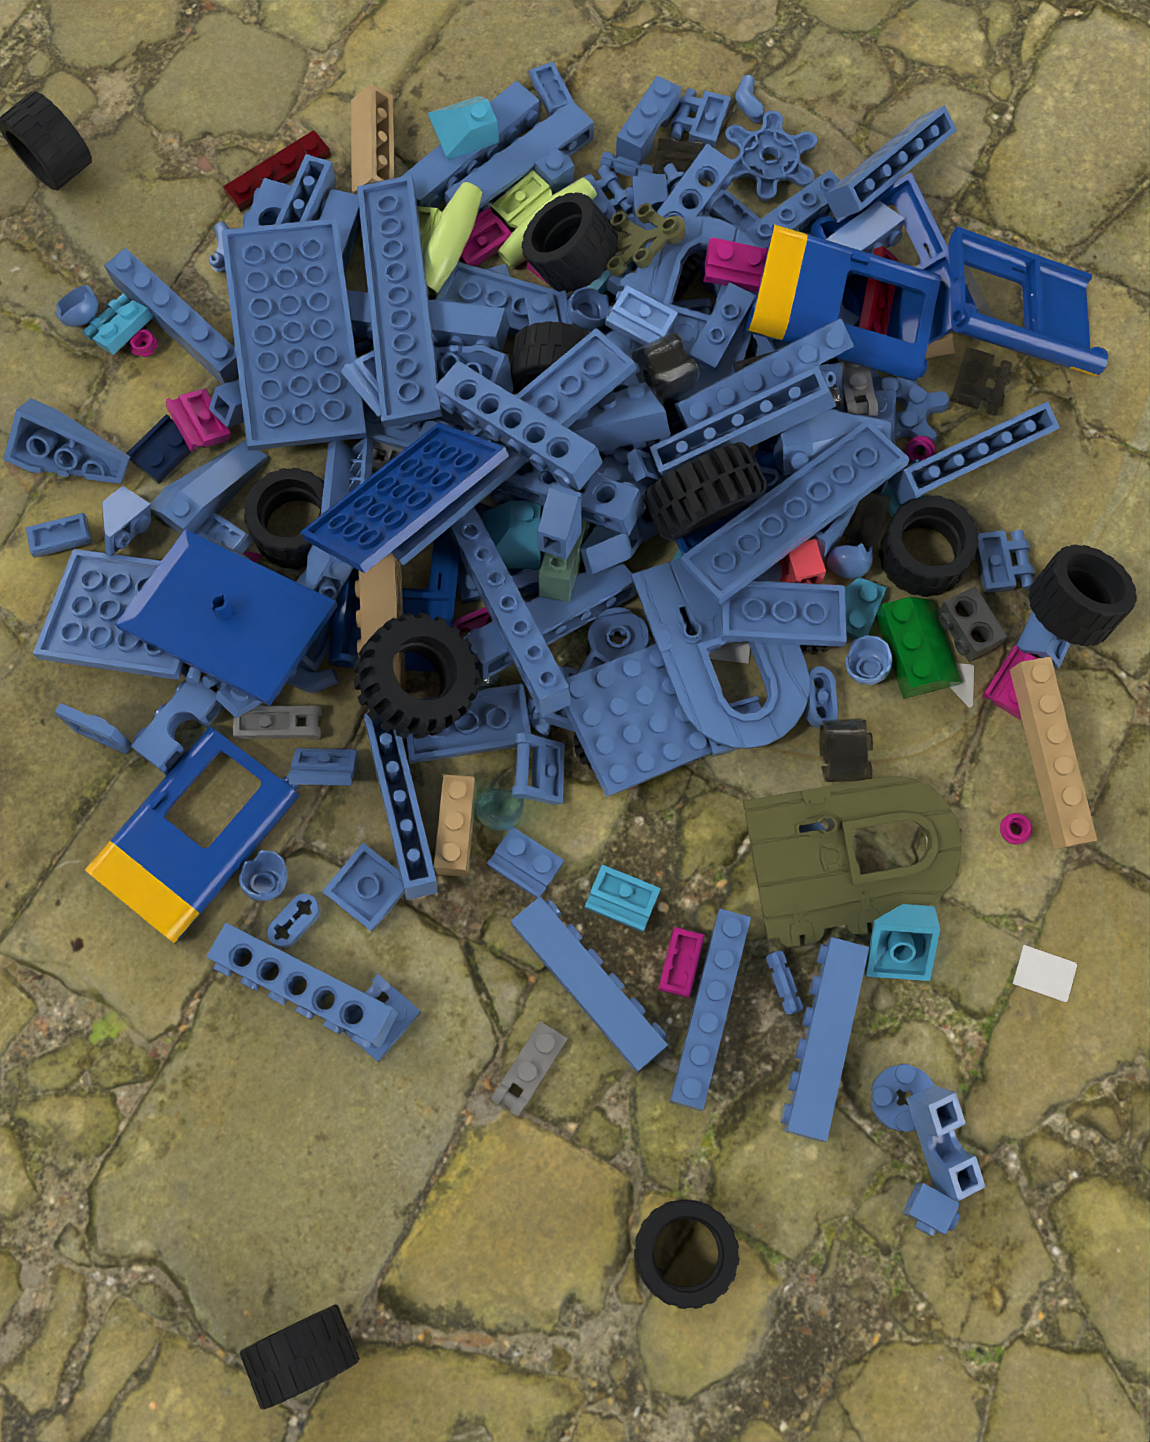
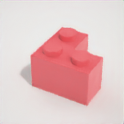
[778,539,826,584]

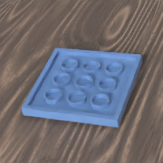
[564,644,712,798]

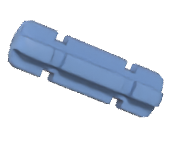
[600,151,654,177]
[766,951,803,1015]

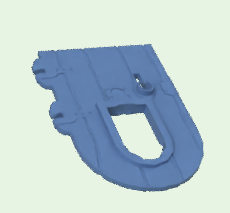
[606,216,758,402]
[631,558,810,749]

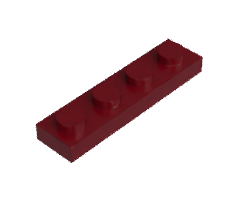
[223,130,331,212]
[859,246,900,335]

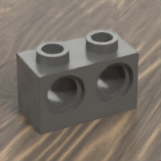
[938,586,1008,662]

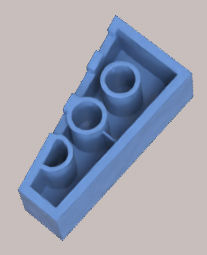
[558,382,671,458]

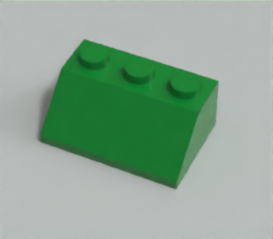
[875,597,962,699]

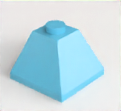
[428,96,499,160]
[483,501,542,571]
[865,904,940,981]

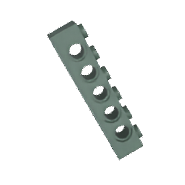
[539,454,606,602]

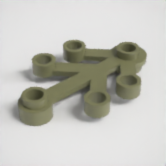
[607,203,686,277]

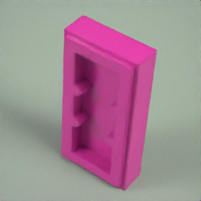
[658,927,705,999]

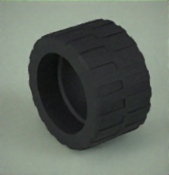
[0,91,92,191]
[522,192,619,293]
[510,321,589,394]
[244,468,324,569]
[879,495,979,597]
[1028,544,1137,646]
[634,1199,740,1309]
[240,1304,360,1410]

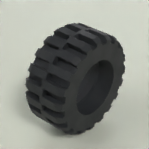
[644,442,767,541]
[353,612,480,739]

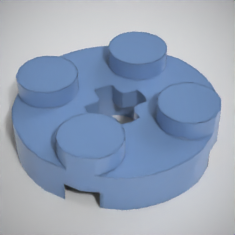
[588,607,649,661]
[871,1064,934,1132]

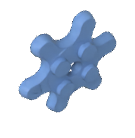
[726,111,817,202]
[862,369,950,449]

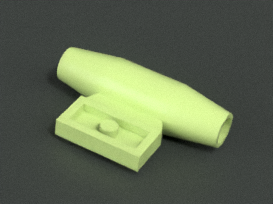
[491,170,597,269]
[417,182,483,295]

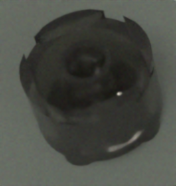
[632,332,699,405]
[819,718,873,783]

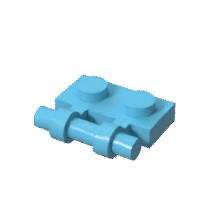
[82,294,154,355]

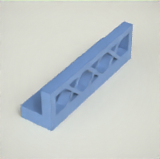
[321,435,374,515]

